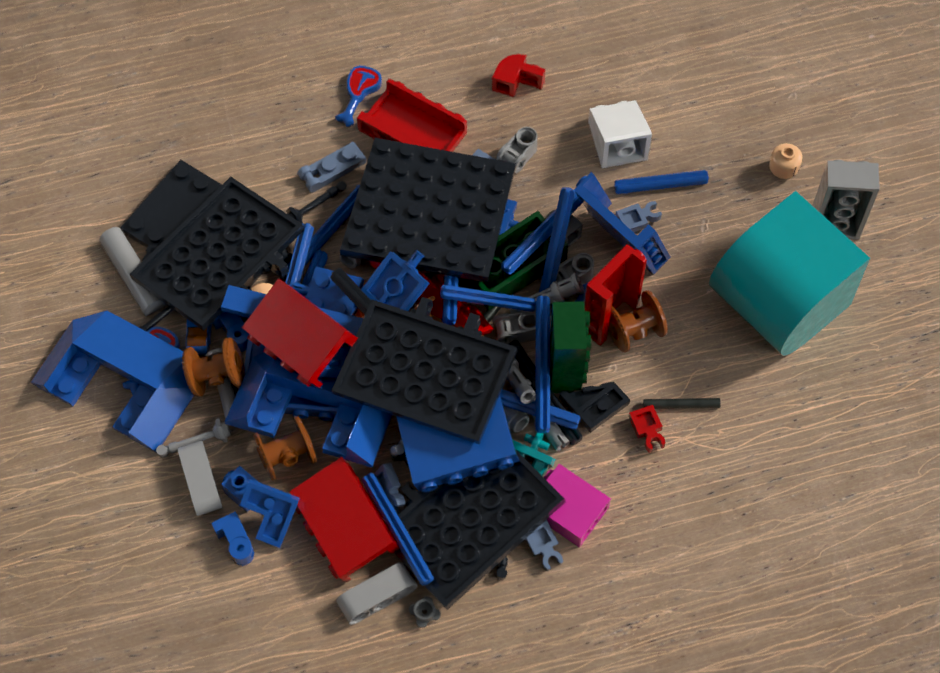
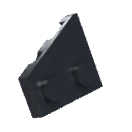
[559,382,630,433]

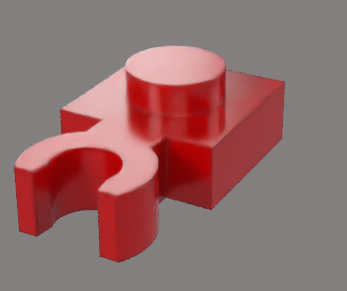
[628,405,665,453]

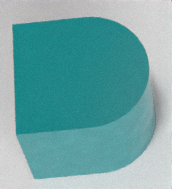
[709,191,870,356]

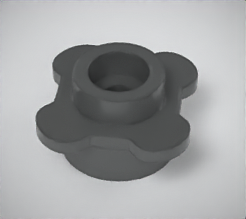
[409,596,441,628]

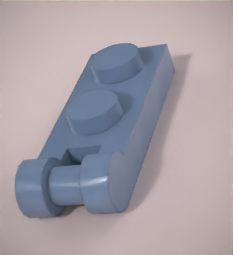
[297,141,367,192]

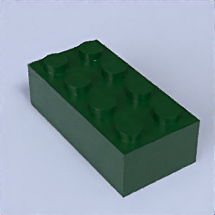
[461,211,568,311]
[550,301,591,394]

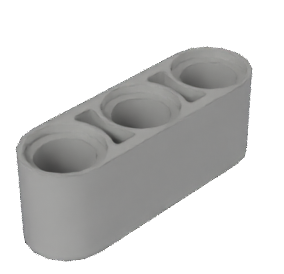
[177,440,223,516]
[336,562,417,625]

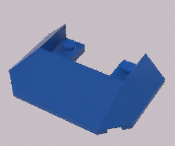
[31,310,194,453]
[225,352,392,468]

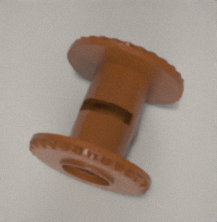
[608,290,668,353]
[182,337,245,397]
[253,416,317,481]

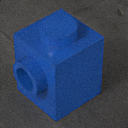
[221,465,258,512]

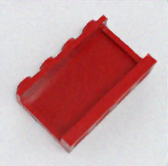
[357,78,467,152]
[584,244,647,346]
[242,278,358,388]
[289,457,400,583]

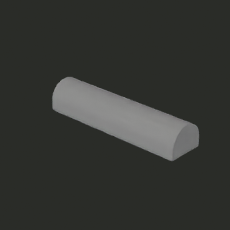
[99,227,167,317]

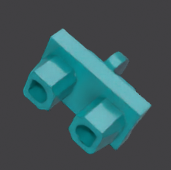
[512,433,556,476]

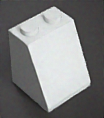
[588,100,652,168]

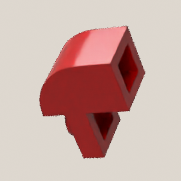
[492,54,546,97]

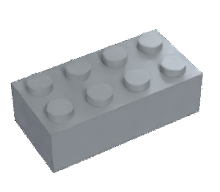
[812,160,879,240]

